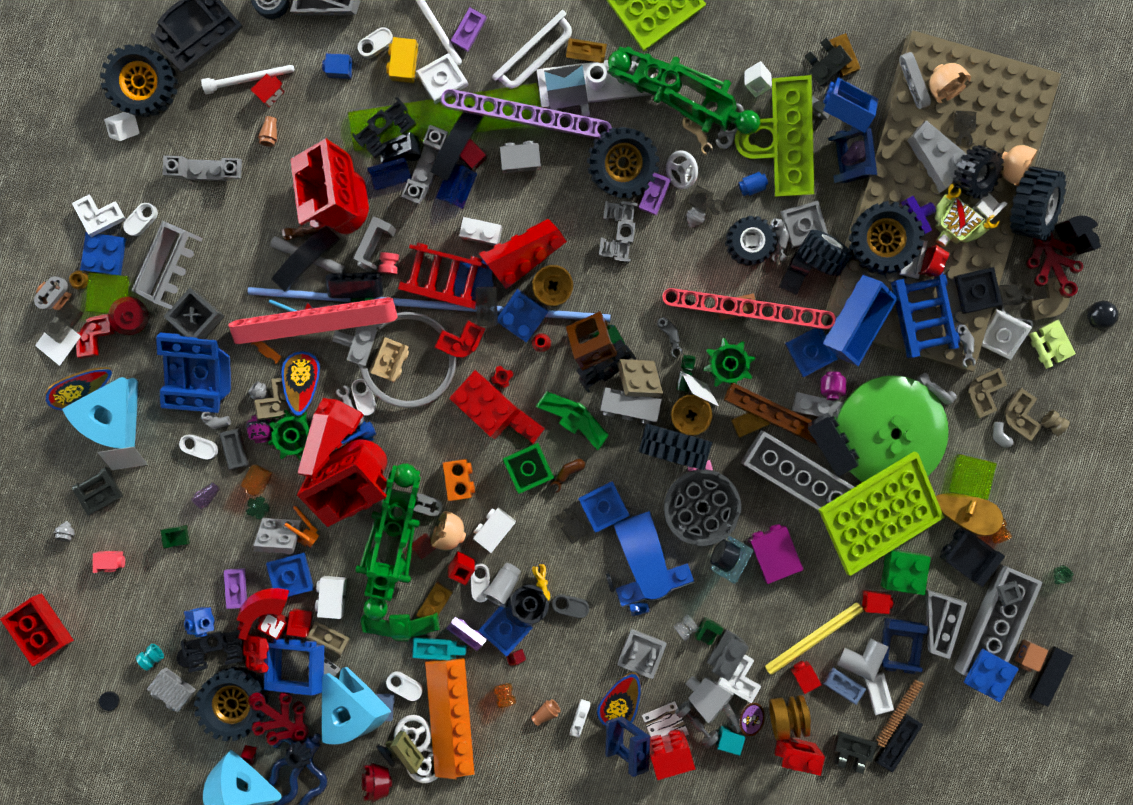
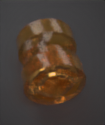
[991,518,1012,543]
[493,683,516,708]

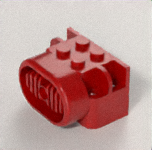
[290,138,369,234]
[297,439,387,527]

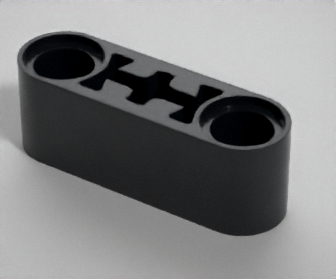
[325,273,383,298]

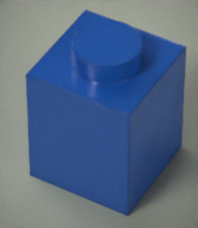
[322,53,352,79]

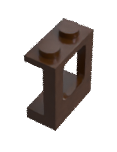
[566,311,617,371]

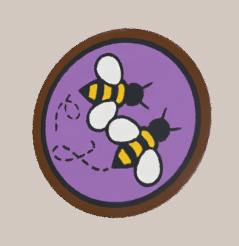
[740,703,765,736]

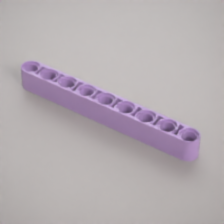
[441,89,612,139]

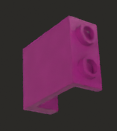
[748,524,803,584]

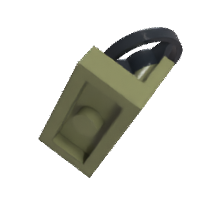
[376,731,424,774]

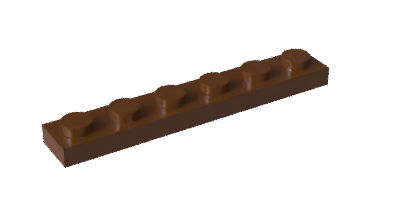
[723,383,818,446]

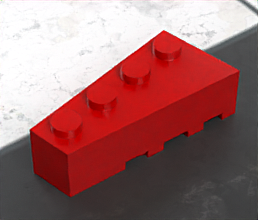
[479,219,567,289]

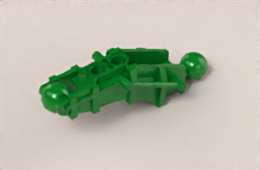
[607,46,760,135]
[355,463,421,621]

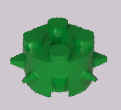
[703,338,755,387]
[268,410,311,461]

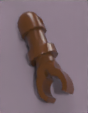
[282,225,320,240]

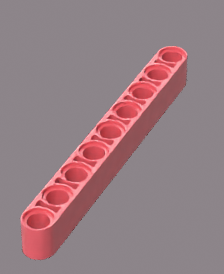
[662,288,836,330]
[228,297,398,344]

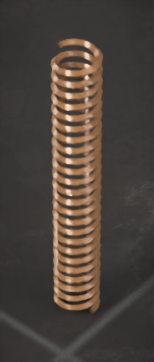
[876,680,924,747]

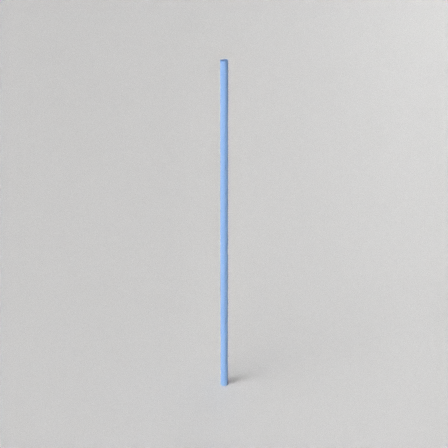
[248,287,610,322]

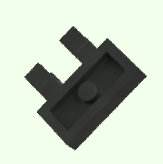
[805,38,852,86]
[833,731,877,774]

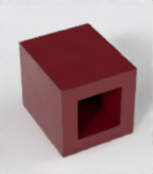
[460,139,487,172]

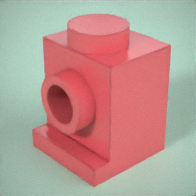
[93,551,125,573]

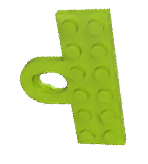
[735,75,814,196]

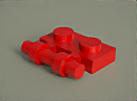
[243,634,269,673]

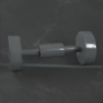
[675,700,720,748]

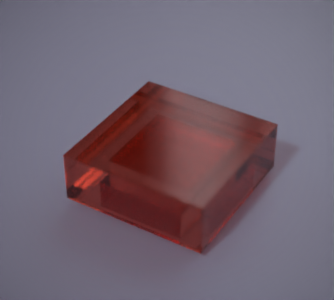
[412,533,436,560]

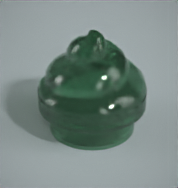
[1053,565,1074,585]

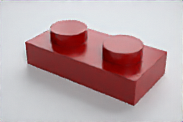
[509,408,545,444]

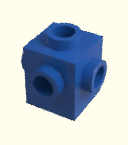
[184,607,215,637]

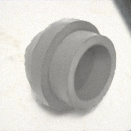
[686,207,706,228]
[248,381,269,400]
[54,521,75,542]

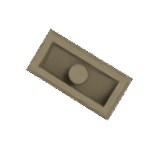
[306,621,350,658]

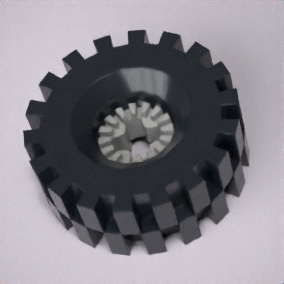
[953,145,1004,199]

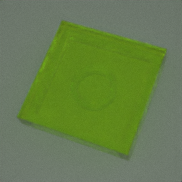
[85,273,129,313]
[949,454,997,500]

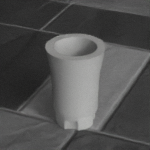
[483,563,521,608]

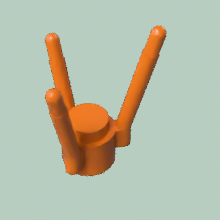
[284,506,320,548]

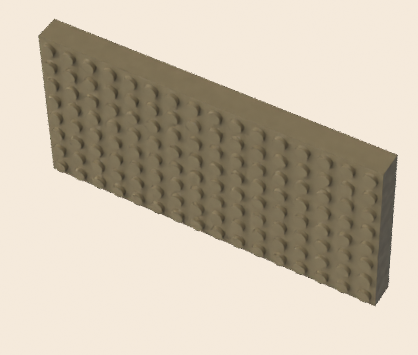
[822,30,1061,372]

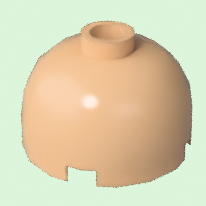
[929,63,971,103]
[1001,145,1037,186]
[431,511,466,551]

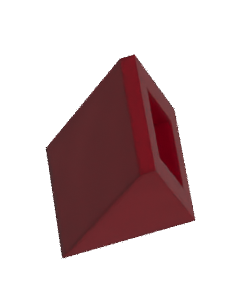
[506,649,526,666]
[241,745,257,765]

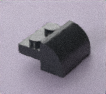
[1054,215,1101,255]

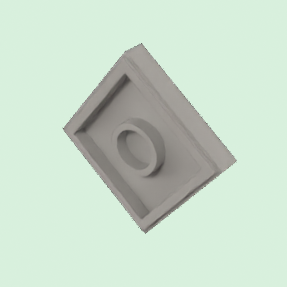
[780,201,828,249]

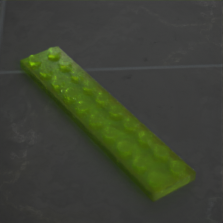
[348,83,543,151]

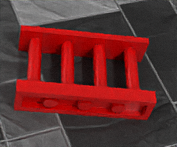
[398,242,487,310]

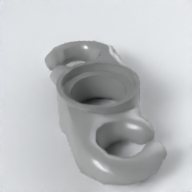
[715,103,744,149]

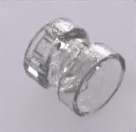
[673,614,700,641]

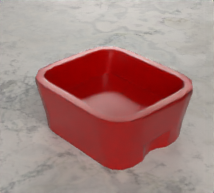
[918,245,949,277]

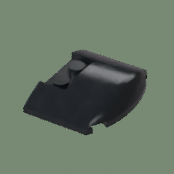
[151,0,242,73]

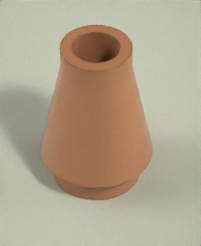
[258,116,277,147]
[531,699,561,726]

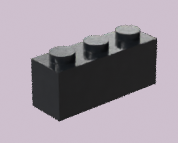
[808,412,860,477]

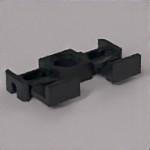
[352,97,417,159]
[576,339,636,393]
[181,628,244,673]

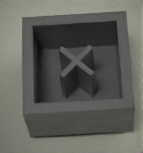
[163,288,225,339]

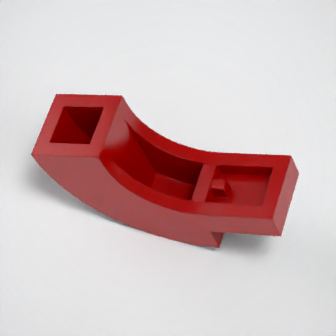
[237,588,289,640]

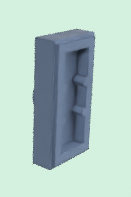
[823,667,866,705]

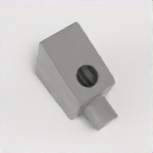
[686,676,734,723]

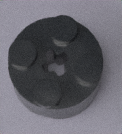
[505,585,549,627]

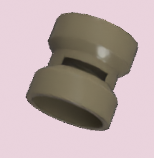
[1041,410,1070,436]

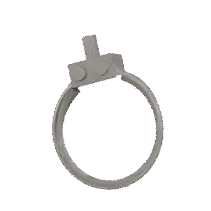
[332,312,456,408]

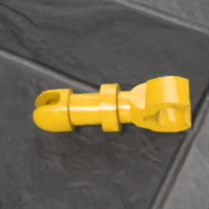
[532,564,550,601]

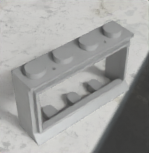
[132,220,203,309]

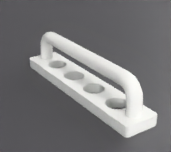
[492,10,572,89]

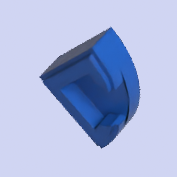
[629,603,650,616]

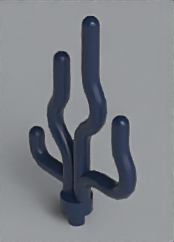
[268,733,327,805]

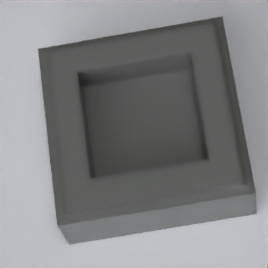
[996,581,1023,607]

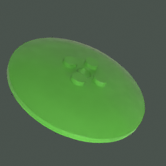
[837,375,948,482]

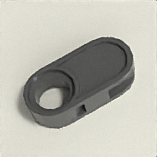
[552,594,589,618]

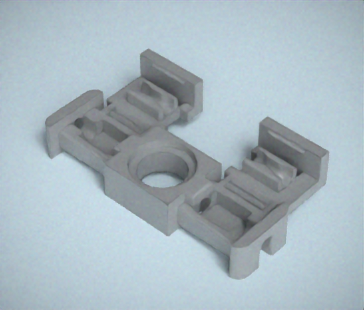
[599,201,638,263]

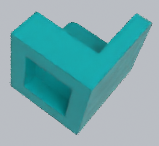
[716,726,745,756]

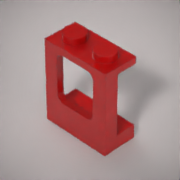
[774,738,825,776]

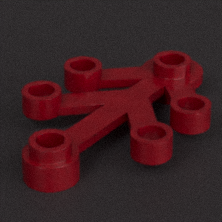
[1026,232,1084,298]
[248,692,309,745]

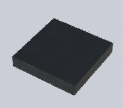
[954,267,1003,314]

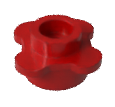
[491,366,513,388]

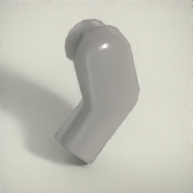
[201,412,231,429]
[993,422,1014,448]

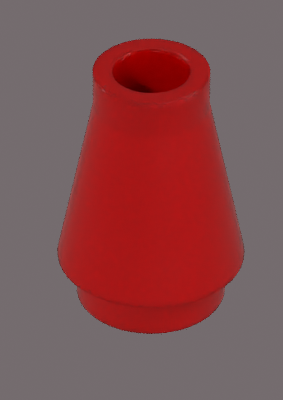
[532,333,551,352]

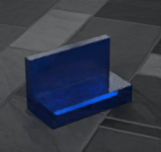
[367,158,412,190]
[436,164,477,209]

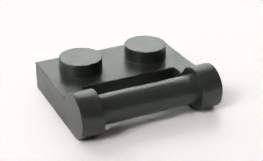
[72,467,123,516]

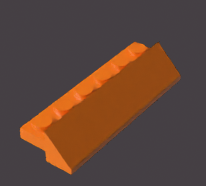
[425,658,475,780]

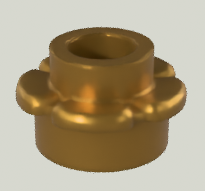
[69,271,89,290]

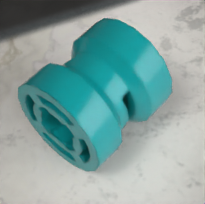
[136,644,164,671]

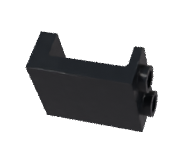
[940,527,1005,587]

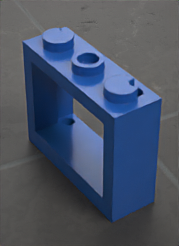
[822,78,878,133]
[264,638,324,696]

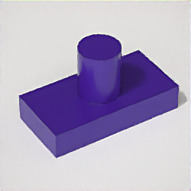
[901,196,936,234]

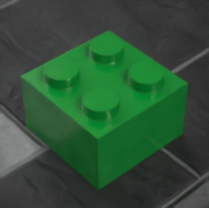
[503,442,554,494]
[881,549,931,595]

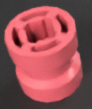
[378,252,399,274]

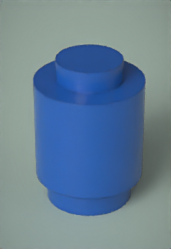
[738,172,768,196]

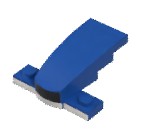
[614,511,694,608]

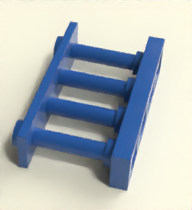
[891,272,960,358]

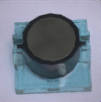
[710,536,753,584]

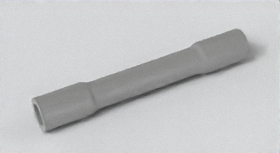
[270,236,346,273]

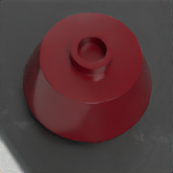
[108,297,149,335]
[362,763,392,803]

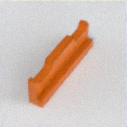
[251,341,282,364]

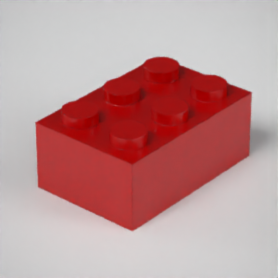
[449,370,521,439]
[0,593,74,667]
[650,729,696,780]

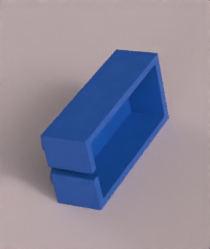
[823,275,898,366]

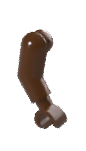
[550,459,585,493]

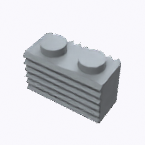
[147,667,196,712]

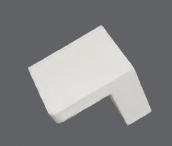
[745,61,772,98]
[104,112,139,141]
[972,193,1007,223]

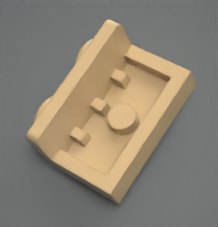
[369,337,409,382]

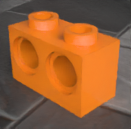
[443,459,475,501]

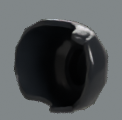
[1087,300,1119,331]

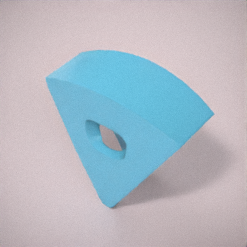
[62,377,138,449]
[322,667,391,744]
[203,750,281,805]

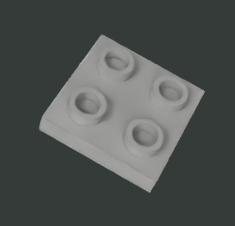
[253,518,301,554]
[617,628,667,679]

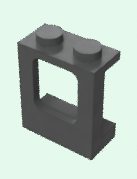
[707,629,749,681]

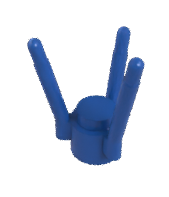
[341,421,377,444]

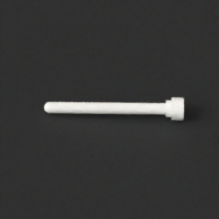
[416,0,462,65]
[201,65,295,95]

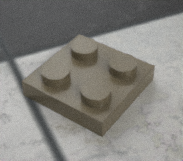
[617,359,663,397]

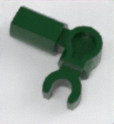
[676,355,696,392]

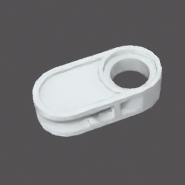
[358,27,393,59]
[123,203,158,236]
[351,379,376,415]
[179,435,219,460]
[471,563,490,602]
[386,671,423,701]
[569,699,590,738]

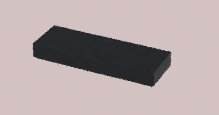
[1029,646,1074,707]
[875,713,923,773]

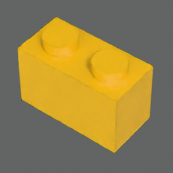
[386,37,418,83]

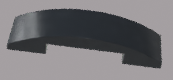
[430,105,485,181]
[272,226,340,293]

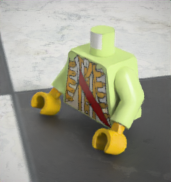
[935,184,999,247]

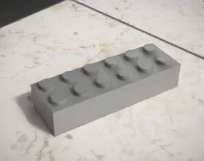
[741,431,854,511]
[954,564,1043,676]

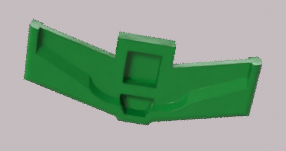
[535,391,609,450]
[361,612,440,642]

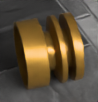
[533,265,573,306]
[671,395,712,436]
[769,695,811,741]

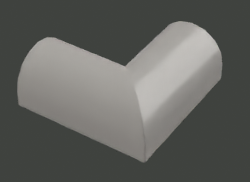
[837,638,888,682]

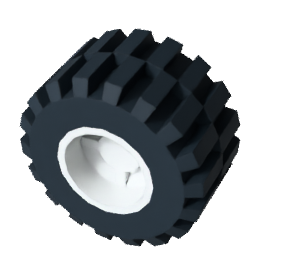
[725,216,777,266]
[798,230,852,276]

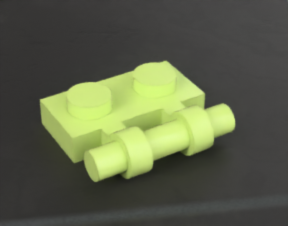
[1029,320,1076,369]

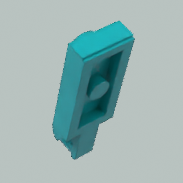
[412,637,467,660]

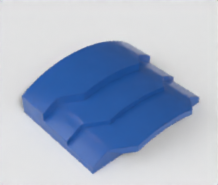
[156,333,231,413]

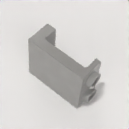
[353,216,396,272]

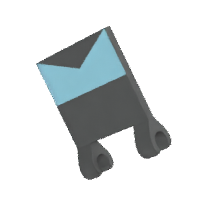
[544,64,590,117]

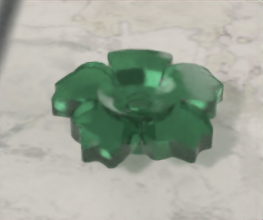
[246,496,270,519]

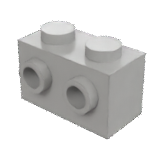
[500,141,541,174]

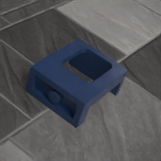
[828,127,877,183]
[881,618,928,674]
[605,716,650,777]

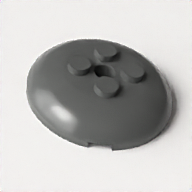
[664,469,741,546]

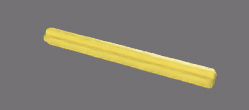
[765,603,863,675]

